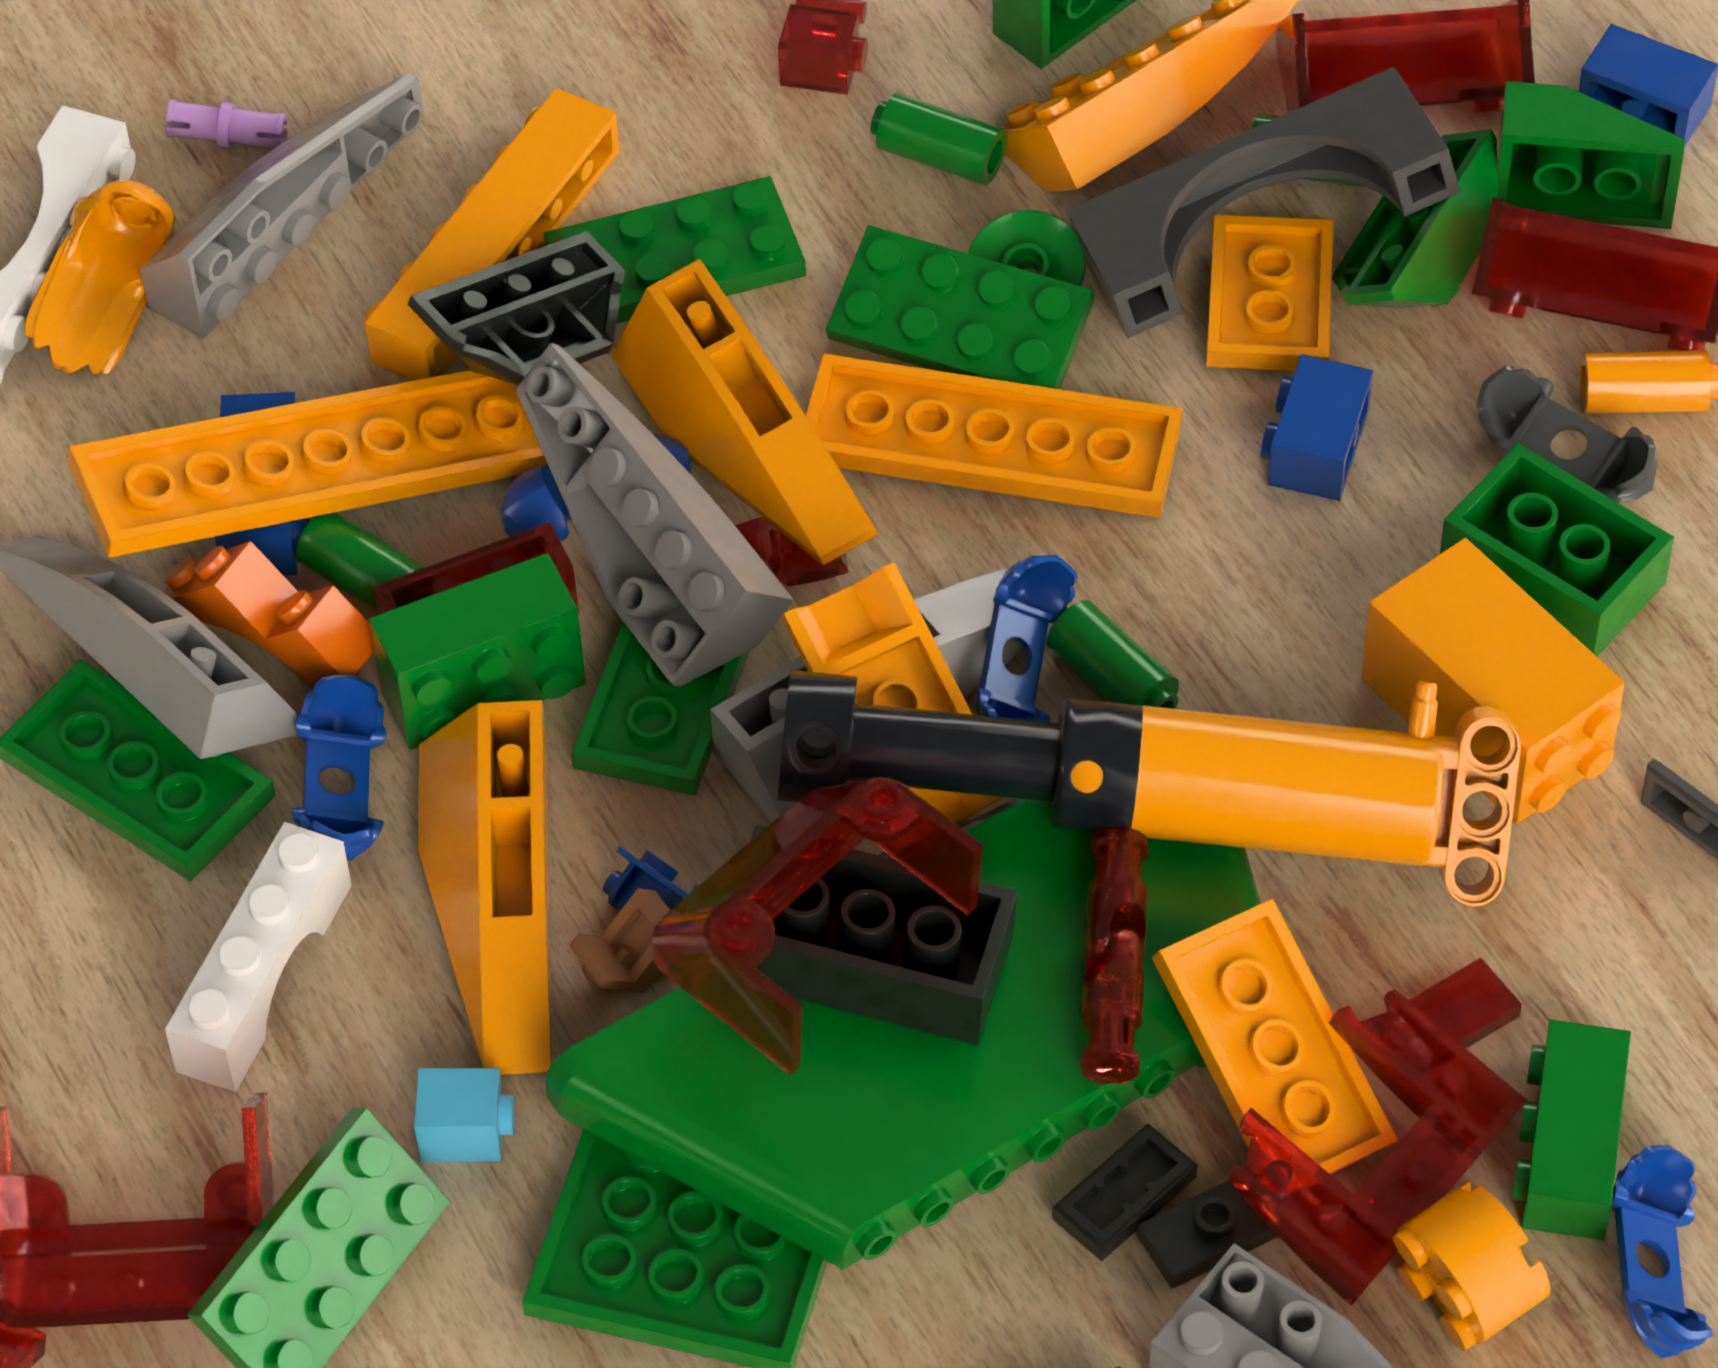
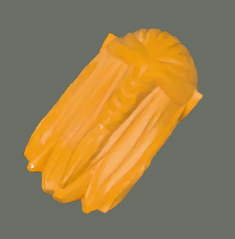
[25,180,176,375]

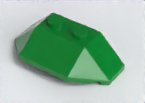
[1332,129,1498,308]

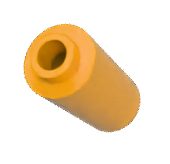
[1580,350,1718,414]

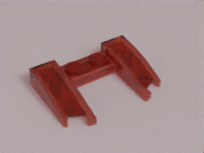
[1228,989,1527,1306]

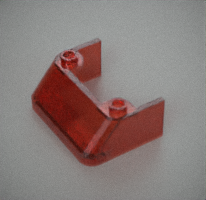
[1275,0,1535,113]
[1472,197,1718,351]
[653,778,983,1075]
[0,1092,273,1328]

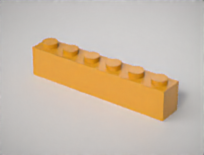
[364,88,620,381]

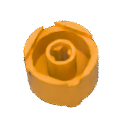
[1393,1181,1551,1351]

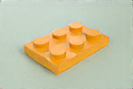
[1206,215,1334,371]

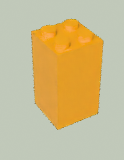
[1361,537,1625,825]

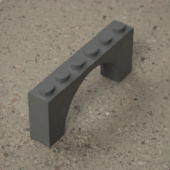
[1066,67,1460,338]

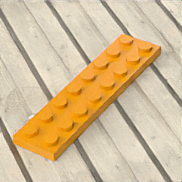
[67,370,548,558]

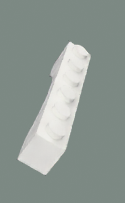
[0,105,136,385]

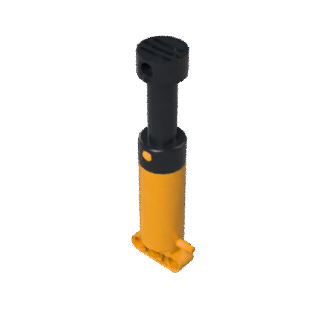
[778,670,1521,907]

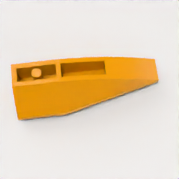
[1000,0,1298,193]
[611,259,878,565]
[418,700,552,1075]

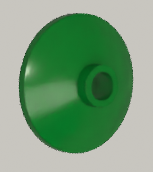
[967,210,1086,286]

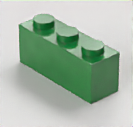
[1512,1019,1631,1241]

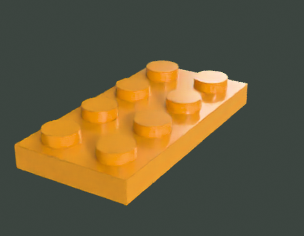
[1151,898,1398,1200]

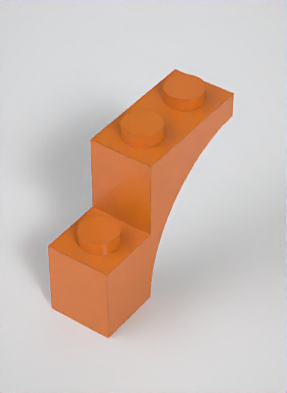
[164,541,374,689]

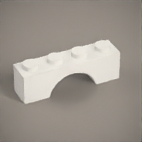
[165,822,352,1093]

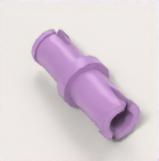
[165,99,288,149]

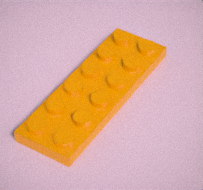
[806,353,1183,518]

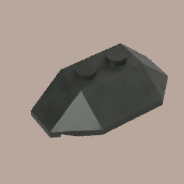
[407,231,625,385]

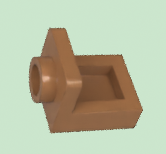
[570,888,689,993]

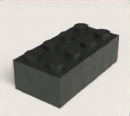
[716,824,1018,1045]

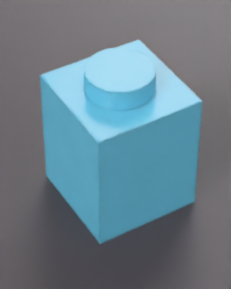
[414,1068,516,1162]

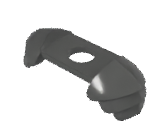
[1477,366,1657,503]

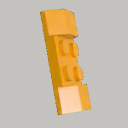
[780,562,1005,849]

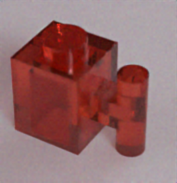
[778,0,868,95]

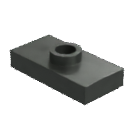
[1052,1124,1198,1262]
[1137,1167,1292,1289]

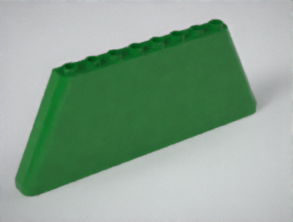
[546,799,1261,1270]

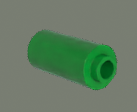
[870,93,1007,185]
[296,512,433,614]
[1046,600,1179,709]

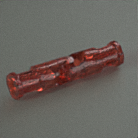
[1080,827,1149,1084]

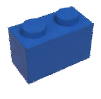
[1578,24,1718,146]
[1260,354,1373,501]

